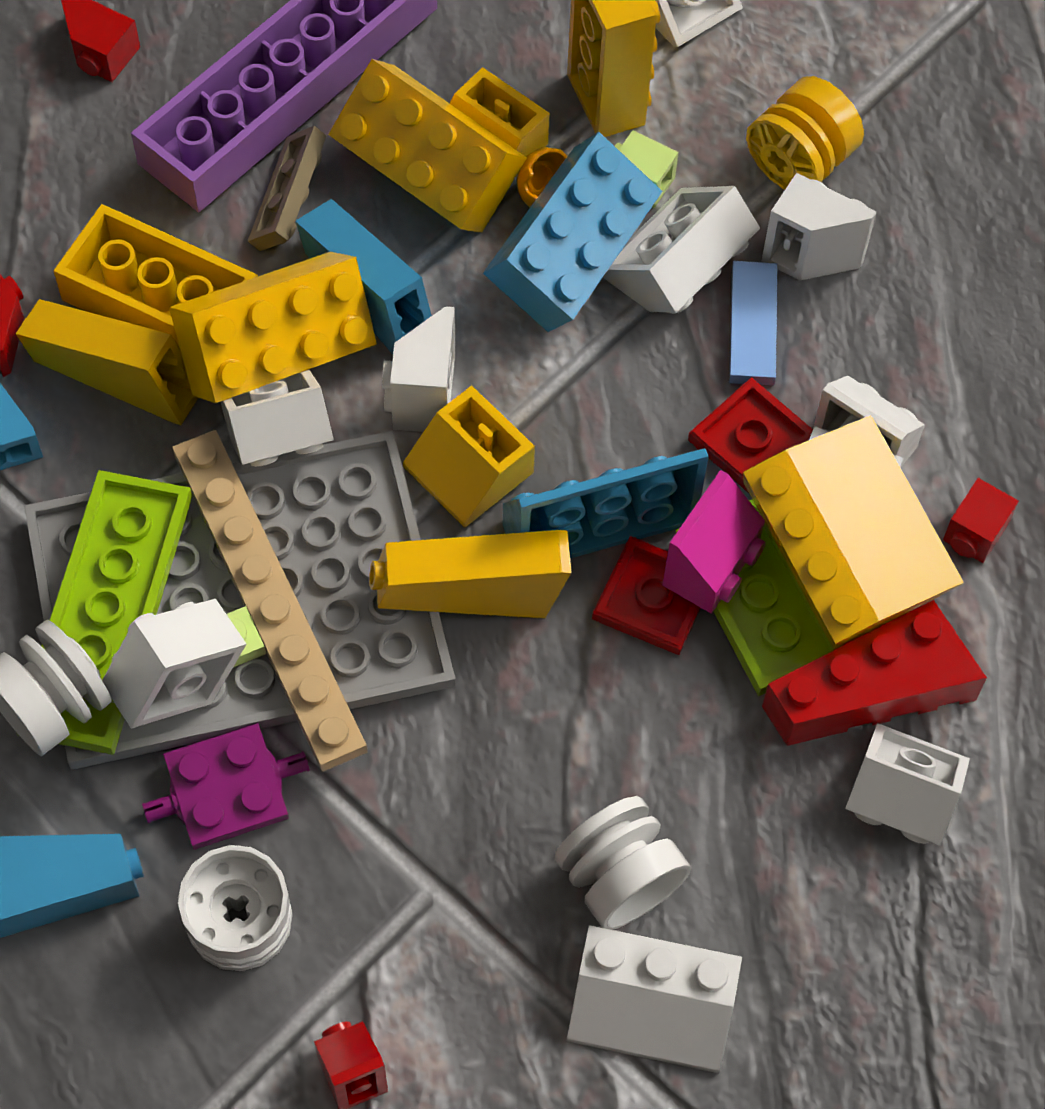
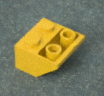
[450,67,550,173]
[403,385,535,528]

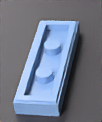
[729,261,777,386]

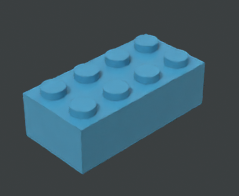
[483,132,663,332]

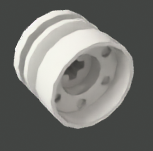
[0,620,112,757]
[555,796,691,930]
[178,845,292,971]

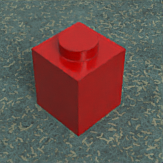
[943,478,1019,563]

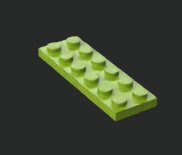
[16,470,192,755]

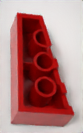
[762,599,987,746]

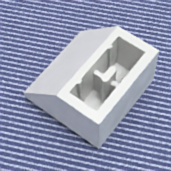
[761,173,876,281]

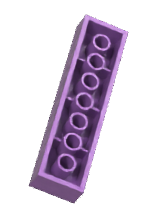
[131,0,437,213]

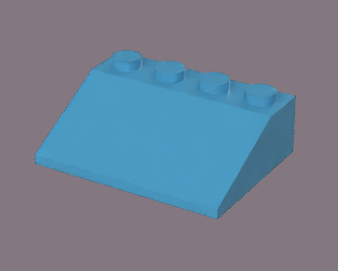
[502,448,709,559]

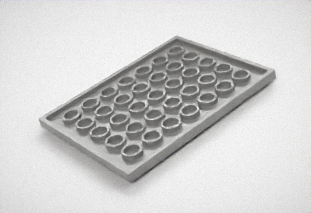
[24,431,456,770]

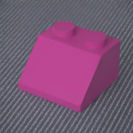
[663,470,766,614]

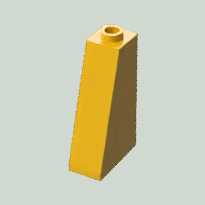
[16,299,199,425]
[369,530,571,618]

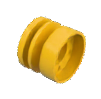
[746,76,864,190]

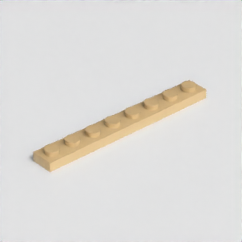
[172,430,368,772]

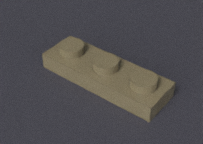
[247,125,327,251]

